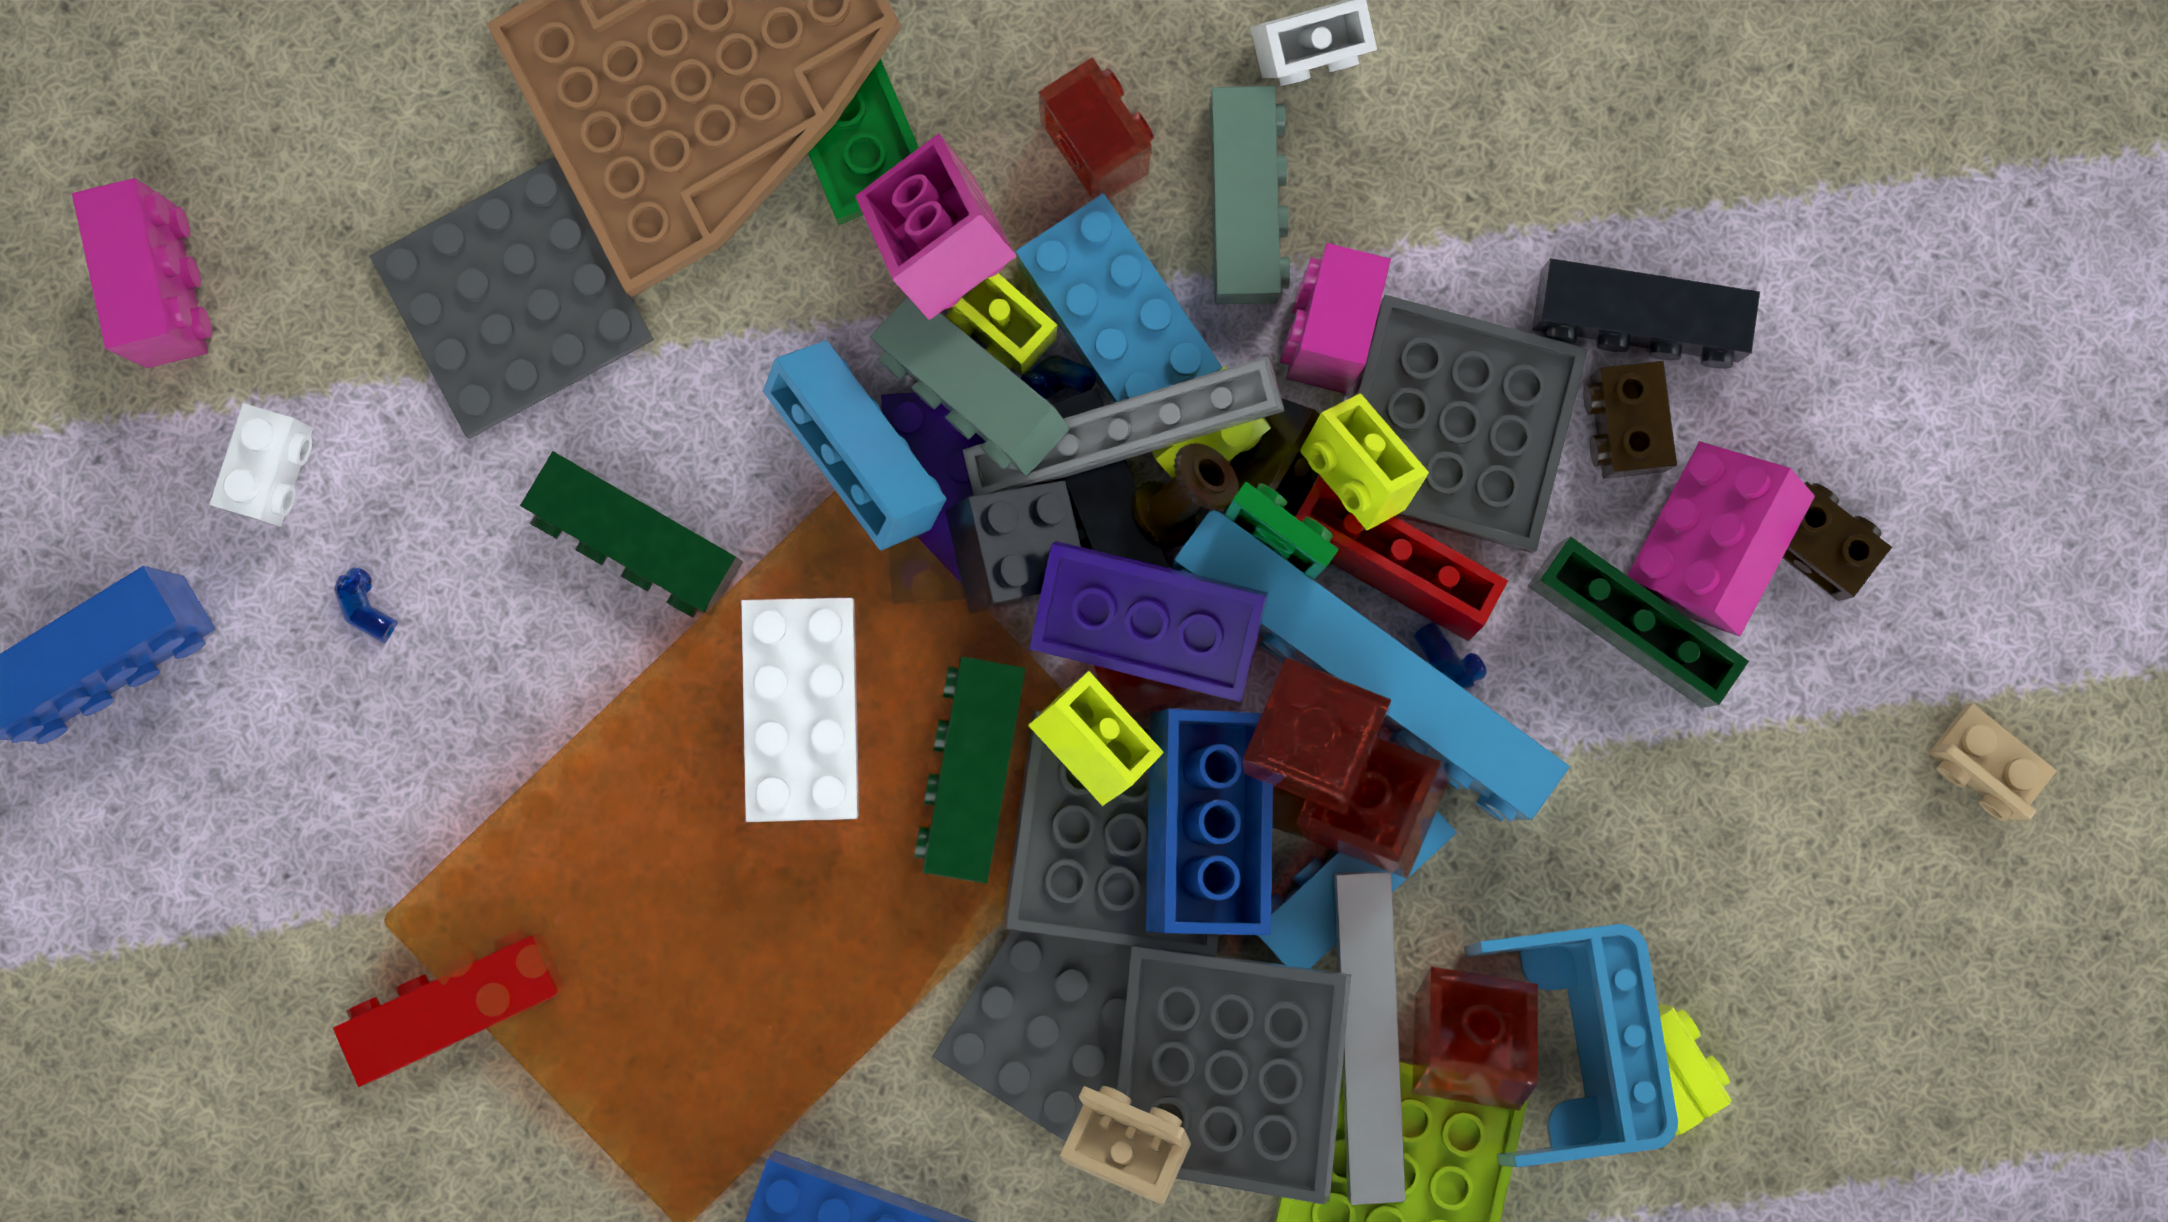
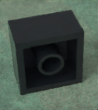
[945,480,1081,614]

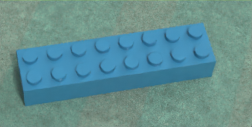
[1171,510,1570,822]

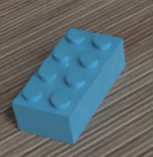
[1015,193,1222,404]

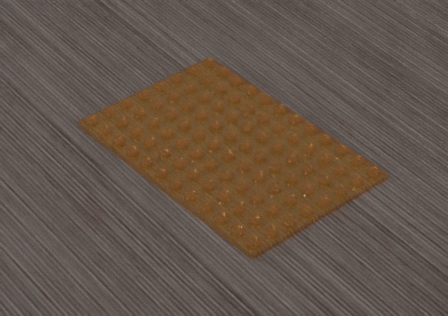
[384,490,1064,1222]

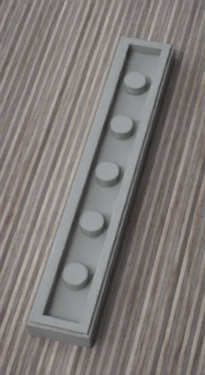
[963,356,1284,496]
[1334,871,1405,1205]

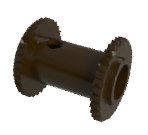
[1132,443,1239,548]

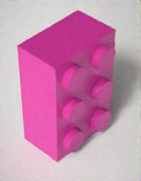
[855,133,1016,320]
[71,178,212,368]
[1280,243,1391,394]
[1627,441,1815,637]

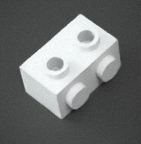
[1250,0,1377,86]
[209,403,313,527]

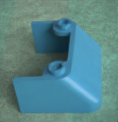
[1464,924,1678,1168]

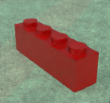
[1295,475,1508,642]
[333,928,568,1088]

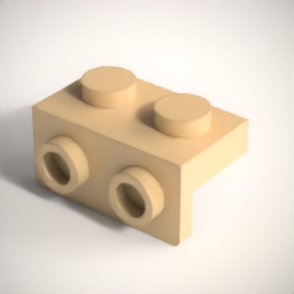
[1060,1086,1191,1206]

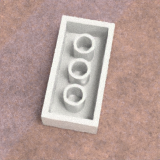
[741,598,859,822]

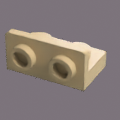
[1929,703,2057,822]

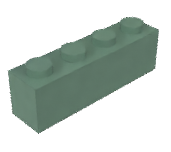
[1209,86,1290,305]
[870,296,1070,476]

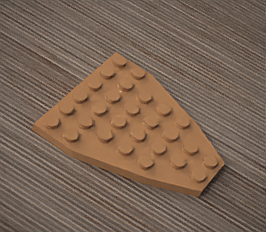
[486,0,902,297]

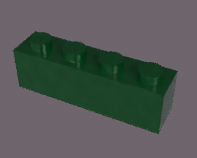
[520,451,743,618]
[1528,536,1749,708]
[914,656,1026,884]

